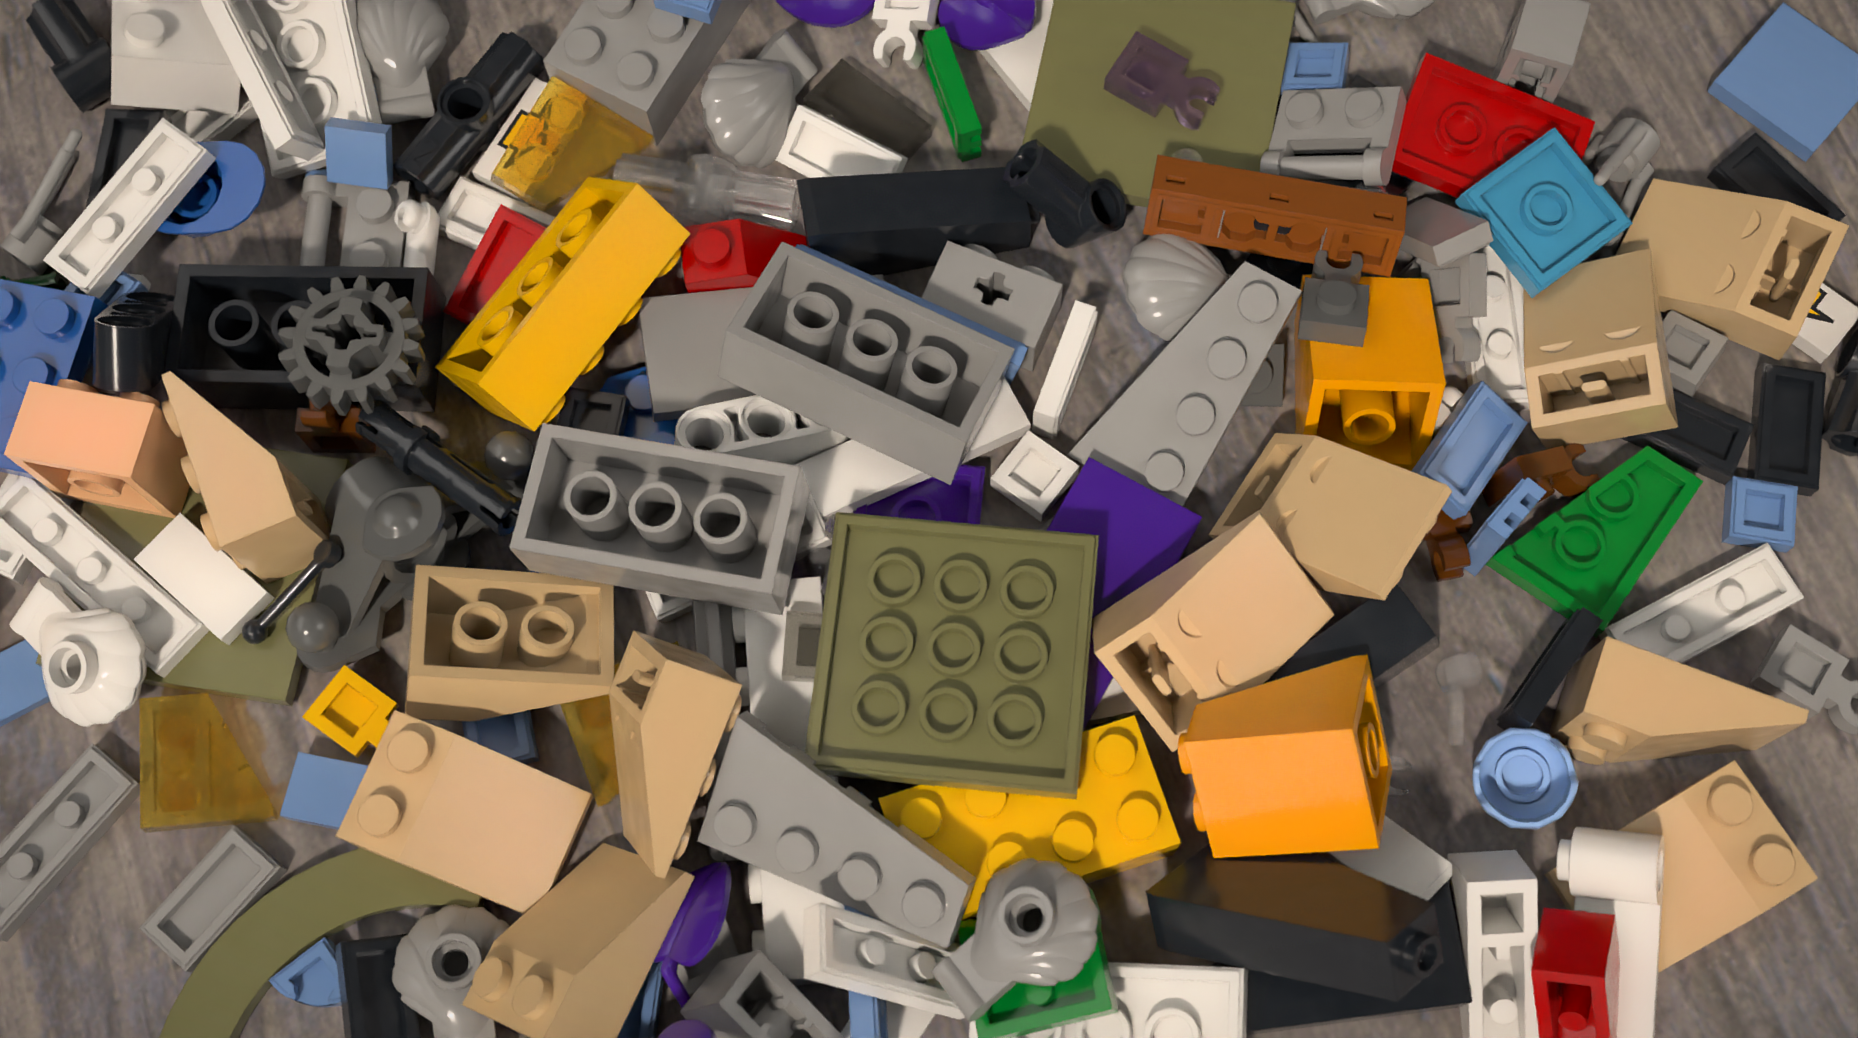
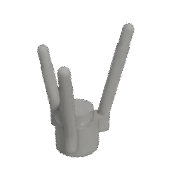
[1582,118,1660,259]
[0,129,83,275]

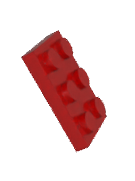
[1392,52,1596,198]

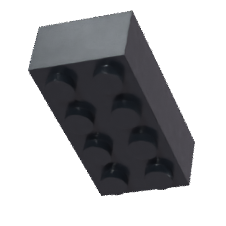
[164,264,446,412]

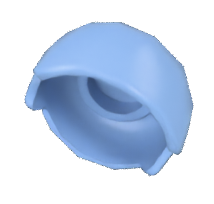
[1472,728,1579,830]

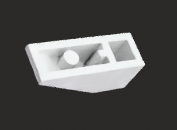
[1448,850,1539,1038]

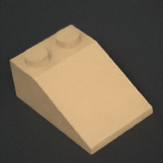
[405,565,614,722]
[1549,636,1809,765]
[336,710,593,914]
[1545,760,1818,973]
[462,843,694,1038]

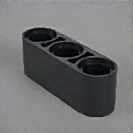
[92,292,175,392]

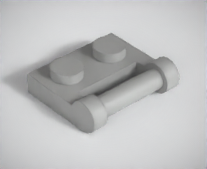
[1260,86,1407,186]
[299,175,416,267]

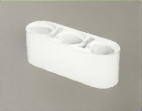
[674,395,850,465]

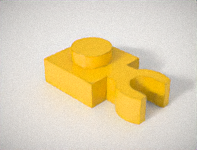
[302,665,399,758]

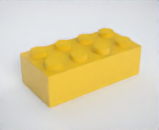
[435,177,690,432]
[878,715,1181,921]

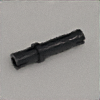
[355,399,522,536]

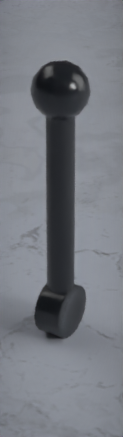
[242,540,342,644]

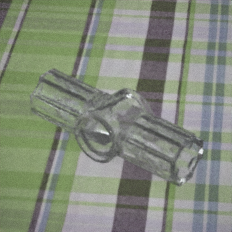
[613,153,800,232]

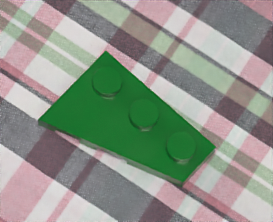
[1485,446,1703,638]

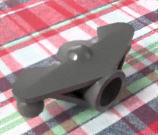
[286,431,535,673]

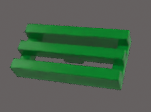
[923,26,982,162]

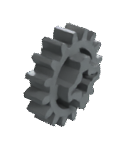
[278,275,426,416]

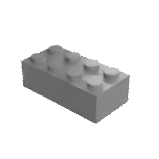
[543,0,751,146]
[718,242,1015,485]
[509,423,810,615]

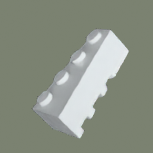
[111,0,241,114]

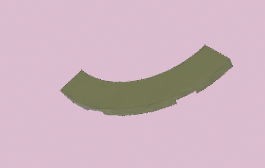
[159,848,486,1038]

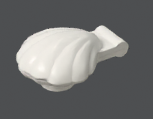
[9,577,147,727]

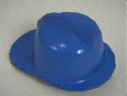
[156,141,266,238]

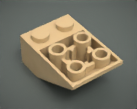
[1616,178,1849,361]
[1523,248,1678,449]
[161,371,331,584]
[1209,433,1452,601]
[1092,510,1334,752]
[609,630,742,879]

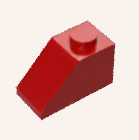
[680,218,807,293]
[1531,907,1620,1038]

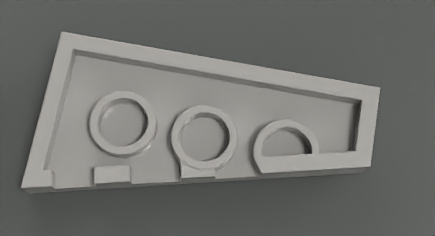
[1067,261,1302,507]
[698,711,976,949]

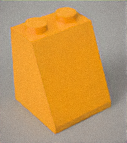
[1294,275,1446,471]
[1178,655,1392,858]

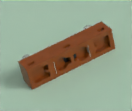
[1143,148,1407,277]

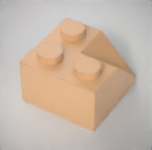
[4,379,190,518]

